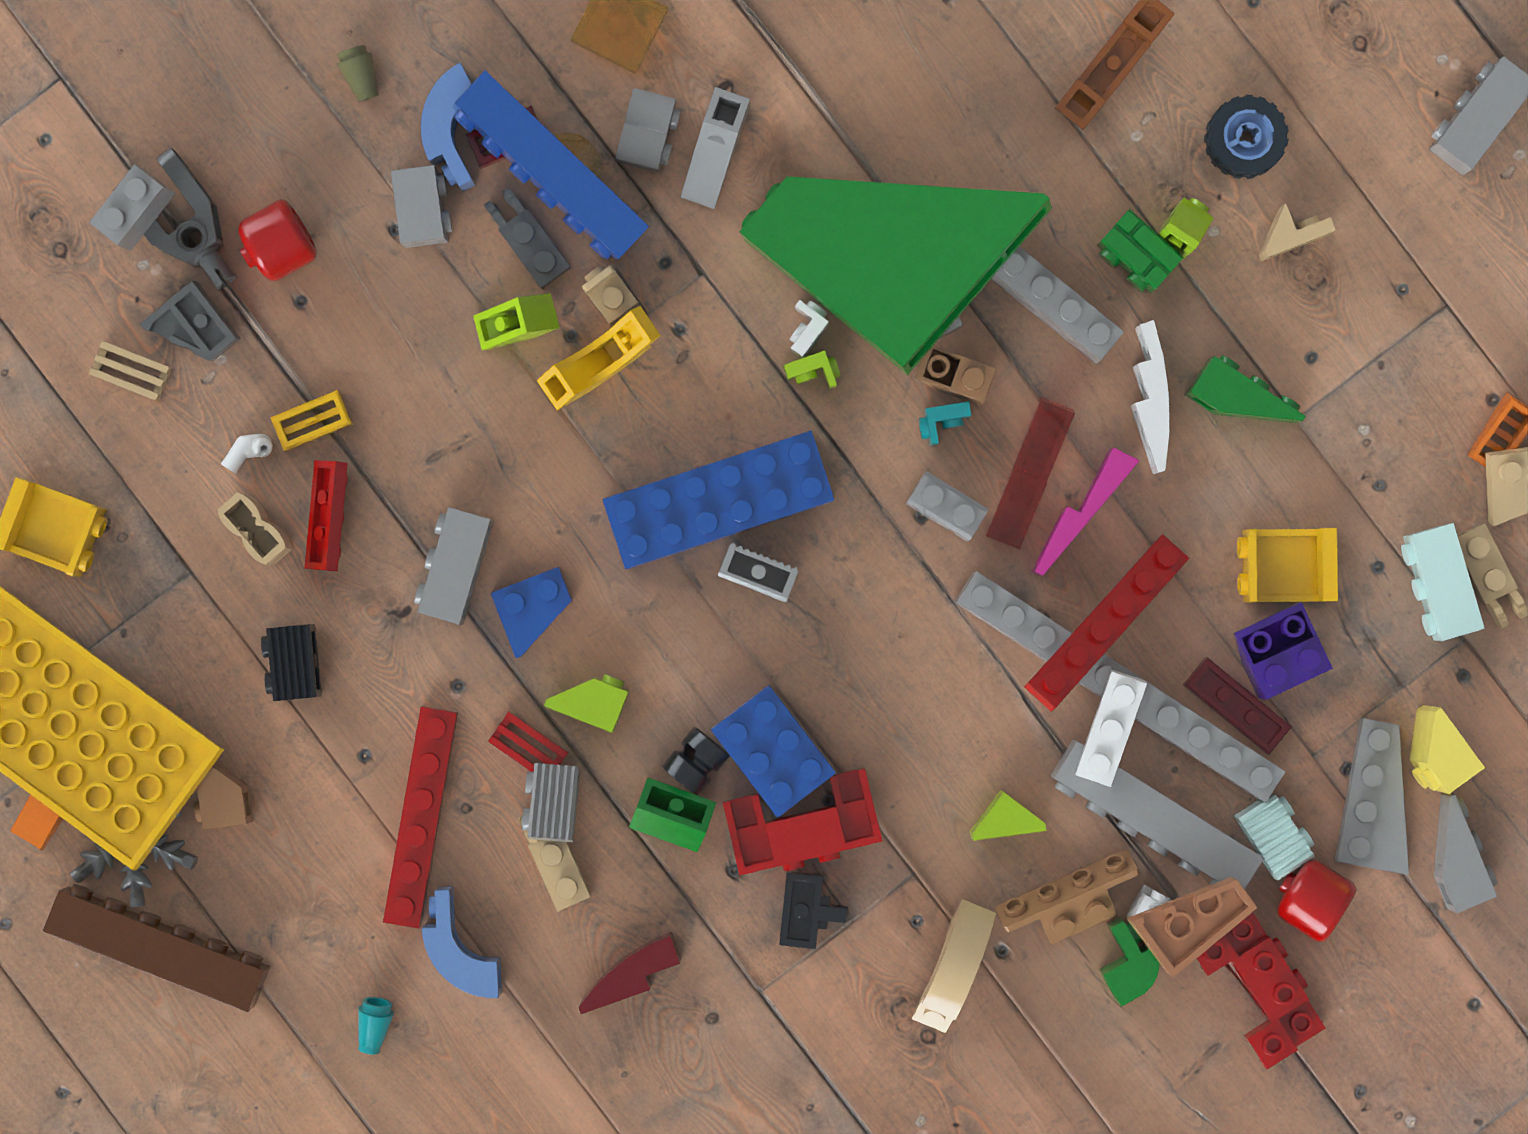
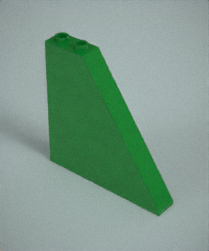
[739,176,1052,376]

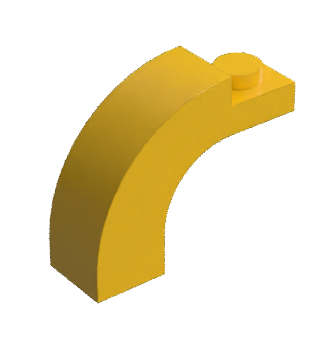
[537,306,661,410]

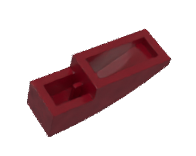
[578,932,681,1014]

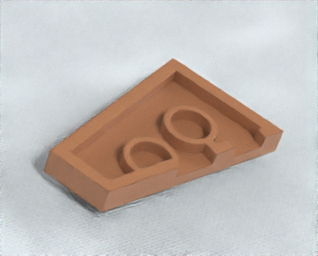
[1126,877,1258,978]

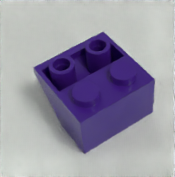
[1234,602,1333,700]

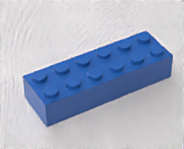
[453,70,649,260]
[602,430,834,570]

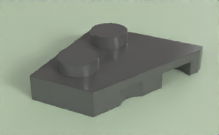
[140,281,241,361]

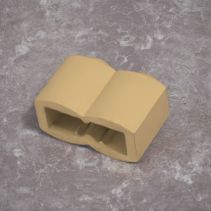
[217,493,293,566]

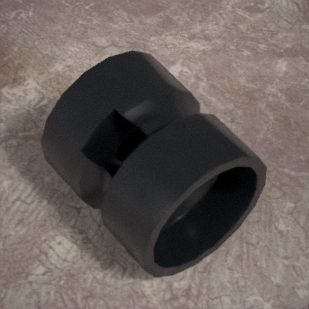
[662,726,730,795]

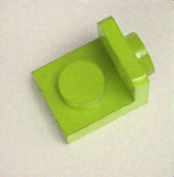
[783,350,841,389]

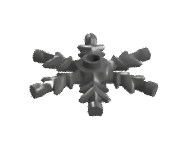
[70,795,198,907]

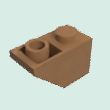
[915,346,996,406]
[194,762,254,831]

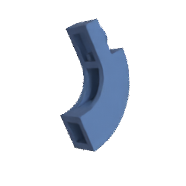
[421,63,476,192]
[422,886,502,998]

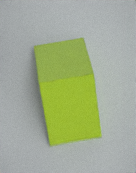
[970,790,1047,841]

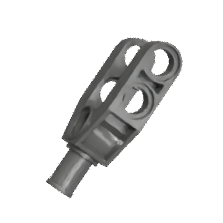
[112,147,237,290]

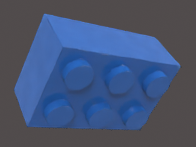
[711,685,836,818]

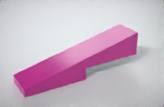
[1031,447,1140,576]

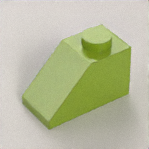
[1158,198,1214,258]
[473,293,560,351]
[544,674,630,733]

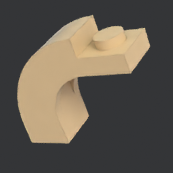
[912,899,996,1033]

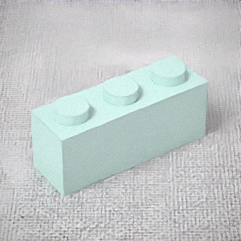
[1401,523,1485,641]

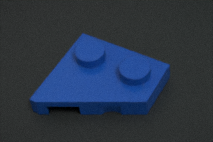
[490,567,572,658]

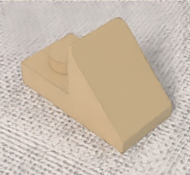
[1259,204,1336,262]

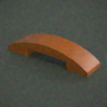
[1055,0,1175,130]

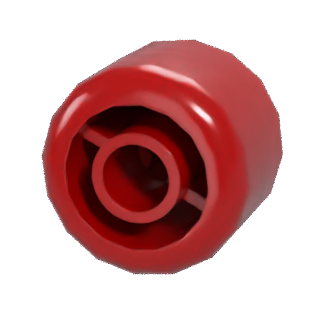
[238,199,317,281]
[1277,860,1357,942]

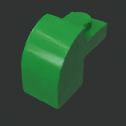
[1099,917,1159,1007]

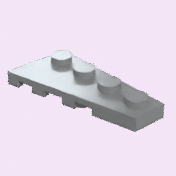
[1334,718,1409,875]

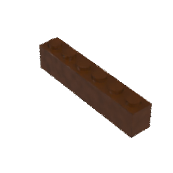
[43,884,270,1012]

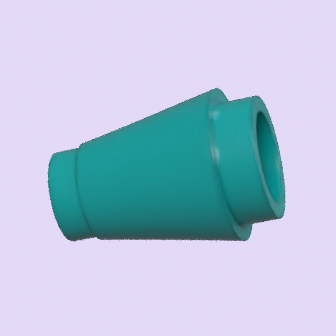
[358,997,394,1055]

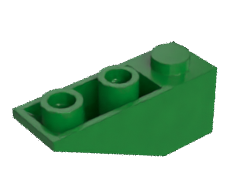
[1185,355,1306,423]

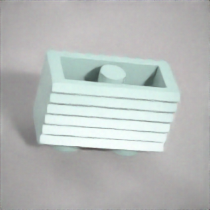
[1233,794,1315,880]

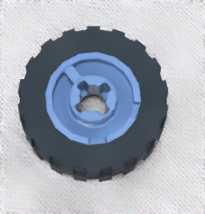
[1204,95,1289,179]

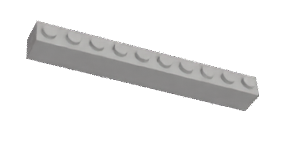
[954,571,1286,803]

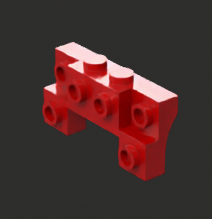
[723,768,883,876]
[1196,912,1326,1070]

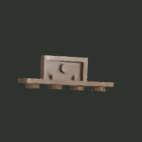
[995,850,1140,945]

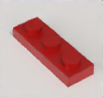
[304,460,348,572]

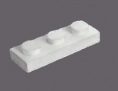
[1075,669,1147,787]

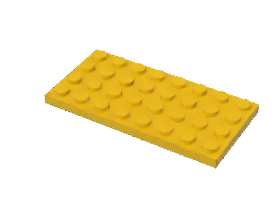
[0,586,224,871]

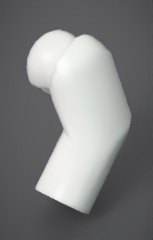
[221,433,273,473]

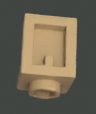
[582,265,639,325]

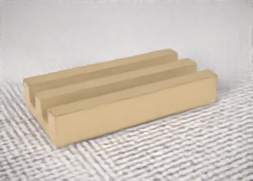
[88,341,172,402]

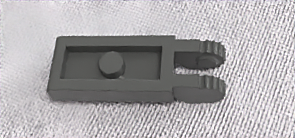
[484,187,571,289]

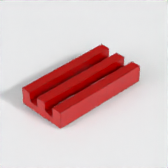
[488,711,569,772]

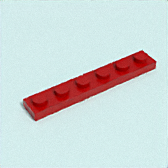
[1024,534,1190,712]
[383,706,458,929]

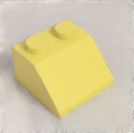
[1409,705,1485,794]

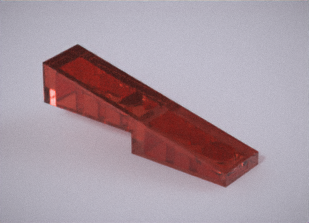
[986,396,1075,549]

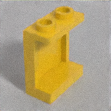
[0,477,107,577]
[1237,528,1338,602]

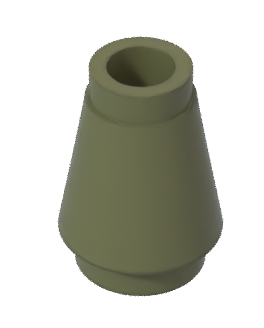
[337,45,379,102]

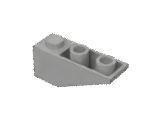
[680,87,750,210]
[1434,793,1498,913]

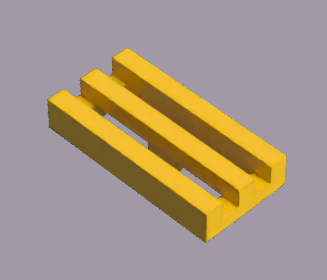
[270,390,353,452]

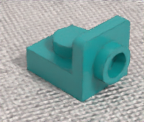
[919,401,972,446]

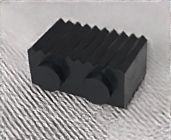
[261,624,322,701]

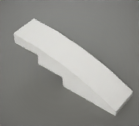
[1130,320,1170,474]

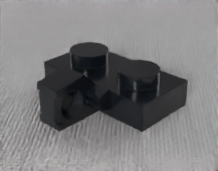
[779,871,848,949]

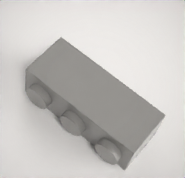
[1428,56,1528,175]
[414,507,494,625]

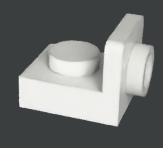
[789,300,829,359]

